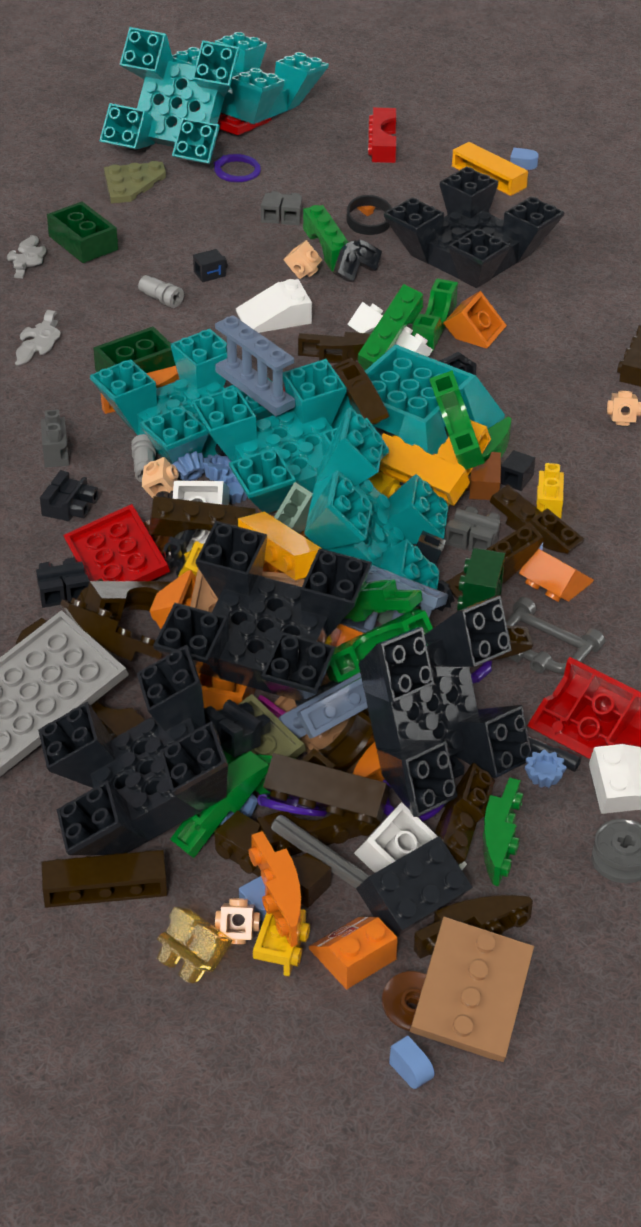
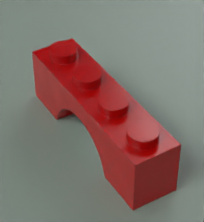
[368,107,396,163]

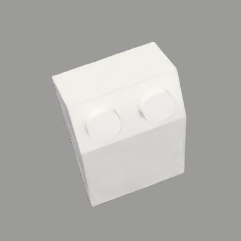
[236,279,312,333]
[169,481,230,556]
[589,744,641,814]
[354,802,467,873]

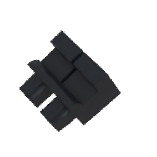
[40,470,98,521]
[36,557,90,608]
[204,699,271,757]

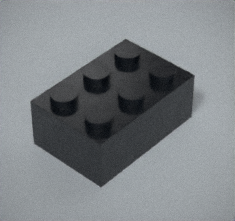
[356,836,473,936]

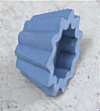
[173,451,205,481]
[203,454,233,481]
[218,473,247,504]
[525,750,567,788]

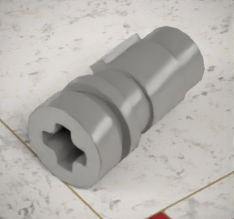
[138,275,184,308]
[131,434,156,482]

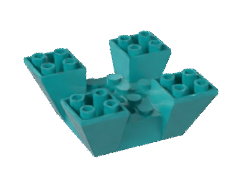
[99,27,240,164]
[172,32,329,124]
[90,329,274,464]
[331,344,505,455]
[191,359,389,513]
[304,407,448,607]

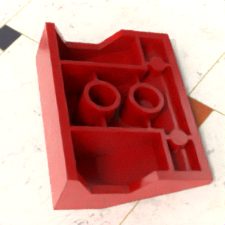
[527,657,641,759]

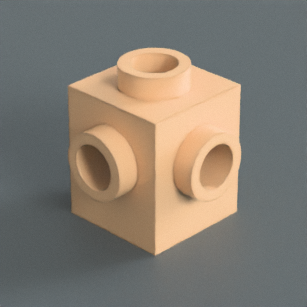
[283,240,322,279]
[607,391,641,426]
[142,457,179,498]
[215,898,260,944]

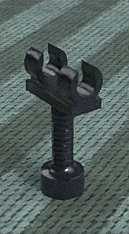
[164,529,202,577]

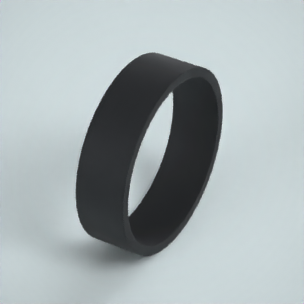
[346,195,392,235]

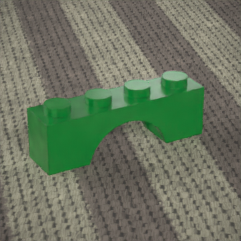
[303,205,348,271]
[412,278,458,352]
[358,284,423,370]
[429,370,485,470]
[326,609,433,683]

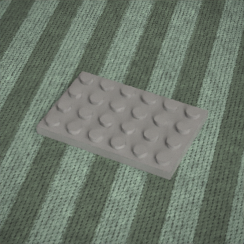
[0,610,129,776]

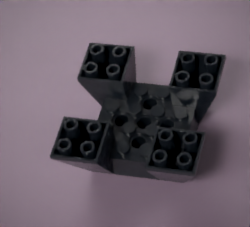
[384,166,564,288]
[153,521,372,701]
[359,595,532,817]
[38,645,228,855]

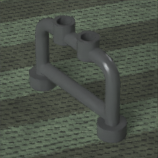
[506,597,605,674]

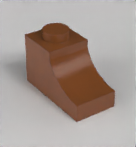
[465,452,501,500]

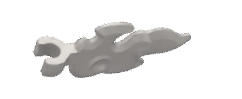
[7,235,46,279]
[15,310,60,366]

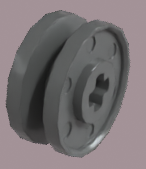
[591,819,641,884]

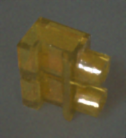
[156,906,233,983]

